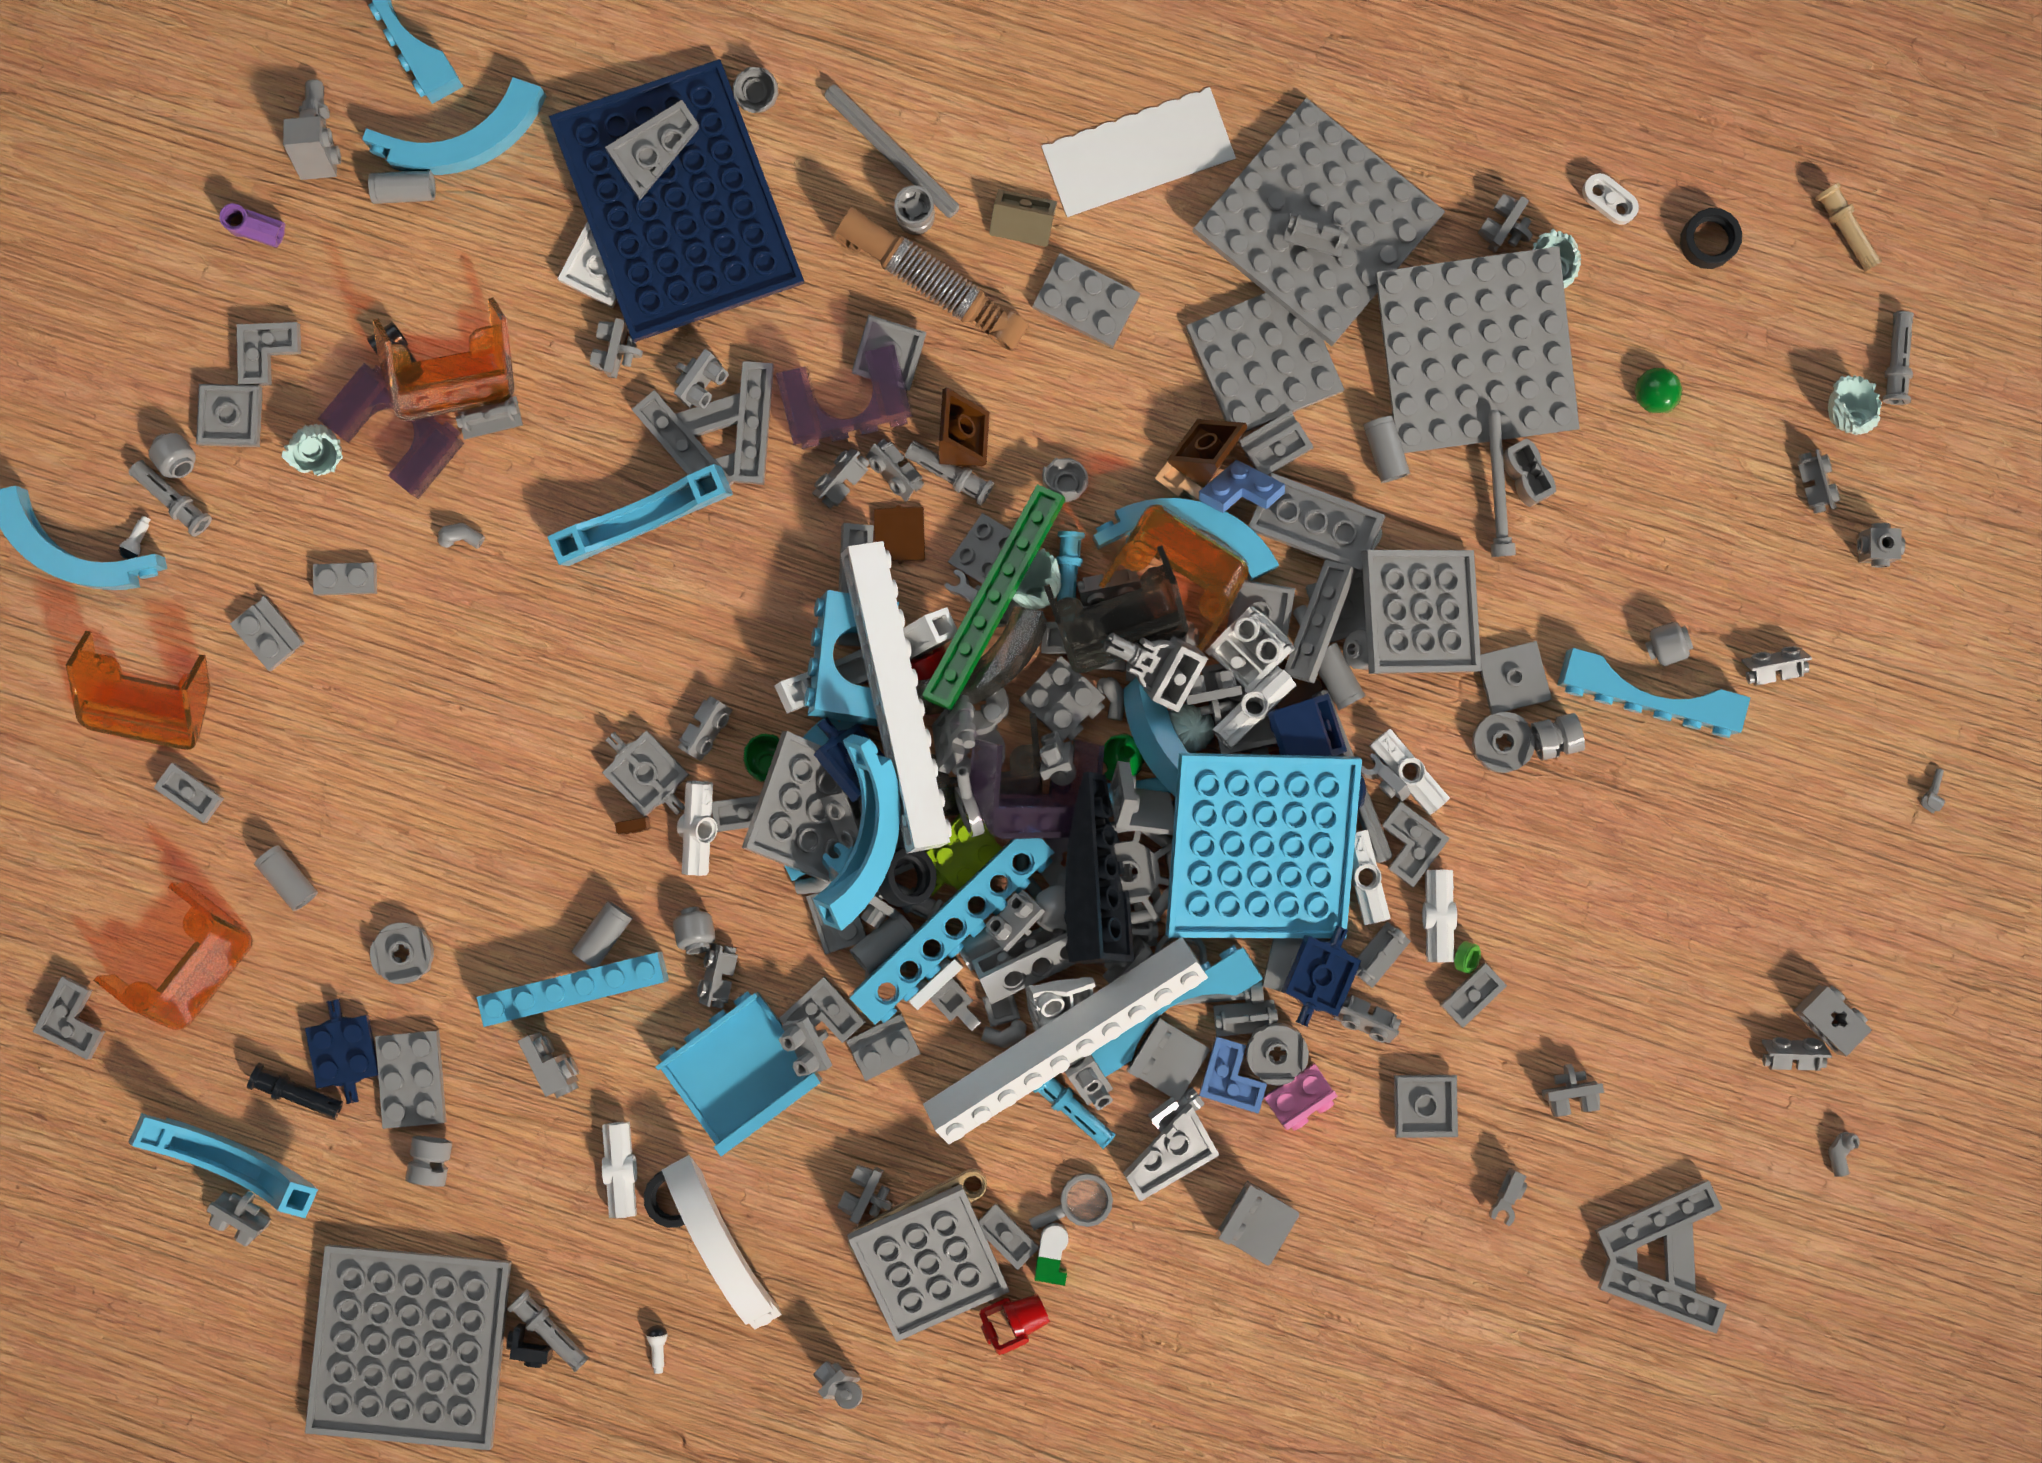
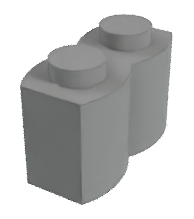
[1503,438,1556,507]

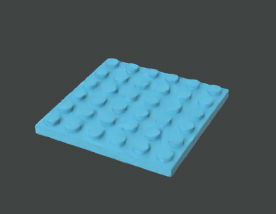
[1165,753,1362,939]

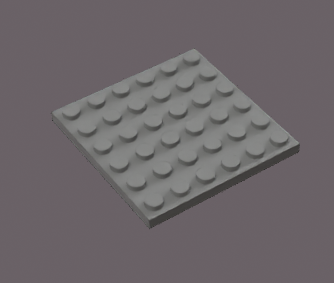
[1192,98,1445,346]
[1375,246,1580,453]
[305,1244,512,1450]

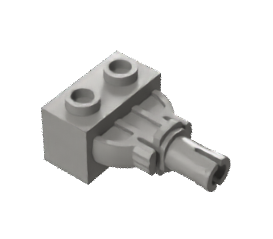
[283,79,341,180]
[1103,633,1208,713]

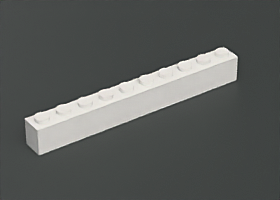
[840,541,952,854]
[923,937,1208,1145]

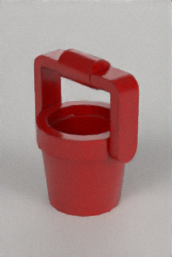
[979,1294,1050,1355]

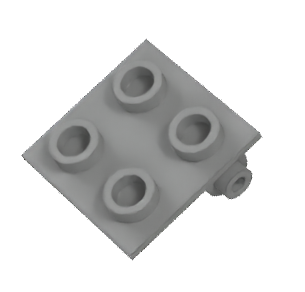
[948,513,1011,584]

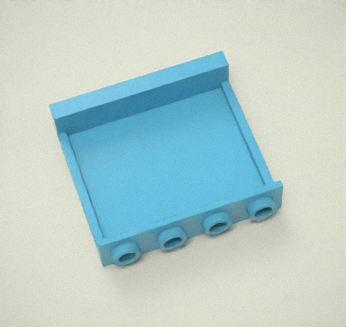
[656,991,823,1156]

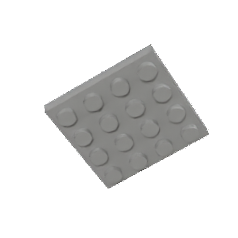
[1186,293,1344,433]
[1362,550,1481,674]
[742,731,861,883]
[847,1184,1010,1342]

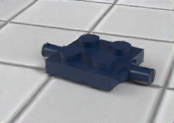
[813,717,885,802]
[1281,925,1362,1027]
[305,999,378,1104]

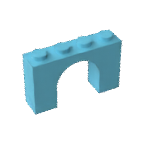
[804,590,899,727]

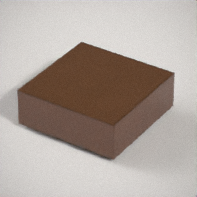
[615,817,651,835]

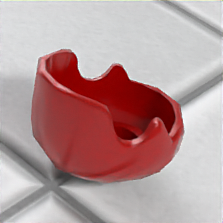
[910,645,946,685]

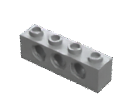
[970,927,1076,1004]

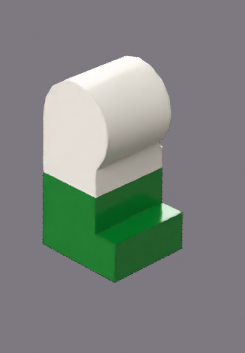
[1034,1223,1068,1286]

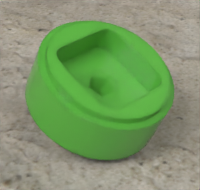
[1454,941,1481,974]

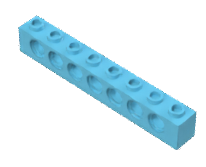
[849,825,1055,1025]

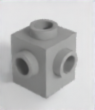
[1857,523,1905,568]

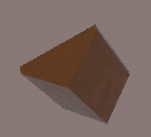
[939,387,990,466]
[1167,419,1247,488]

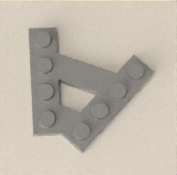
[632,361,774,486]
[1595,1179,1727,1334]

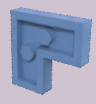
[1199,460,1285,513]
[1199,1036,1267,1114]

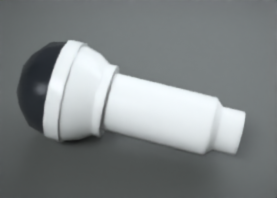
[119,516,151,560]
[646,1325,668,1374]

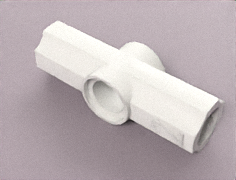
[1212,666,1296,750]
[1369,729,1450,815]
[677,780,718,876]
[1351,829,1391,925]
[1422,870,1457,962]
[602,1122,637,1218]

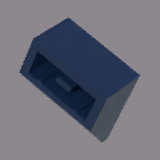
[1268,693,1347,756]

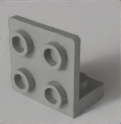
[1109,761,1174,835]
[1126,1017,1209,1101]
[1216,1181,1299,1266]

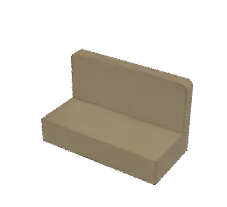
[989,189,1057,247]

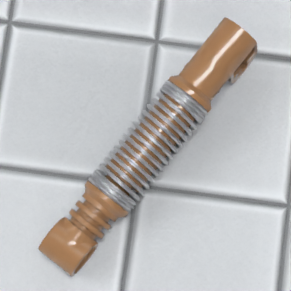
[833,206,1029,351]

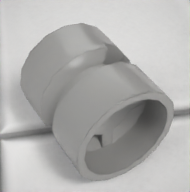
[894,185,935,235]
[1531,713,1585,761]
[405,1136,453,1187]

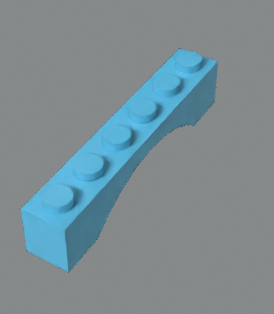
[368,0,464,104]
[547,464,733,566]
[1557,648,1751,738]
[1091,945,1263,1077]
[477,951,669,1027]

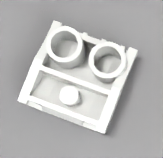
[1205,606,1295,693]
[1025,977,1096,1031]

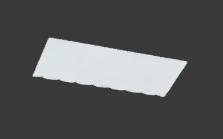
[1041,87,1236,217]

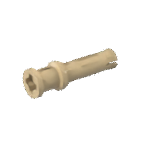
[1815,182,1882,272]

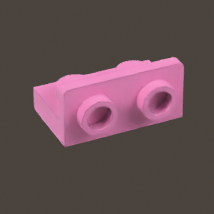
[1264,1063,1337,1131]

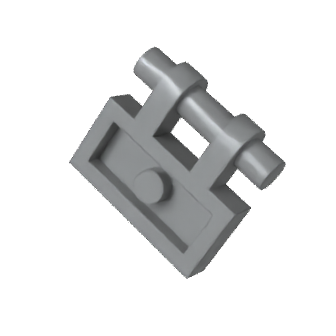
[932,695,977,774]

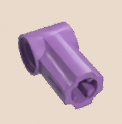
[219,203,286,248]

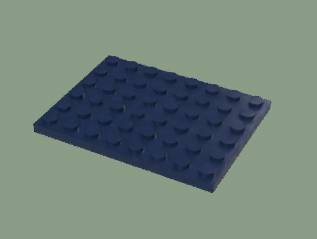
[549,59,804,343]

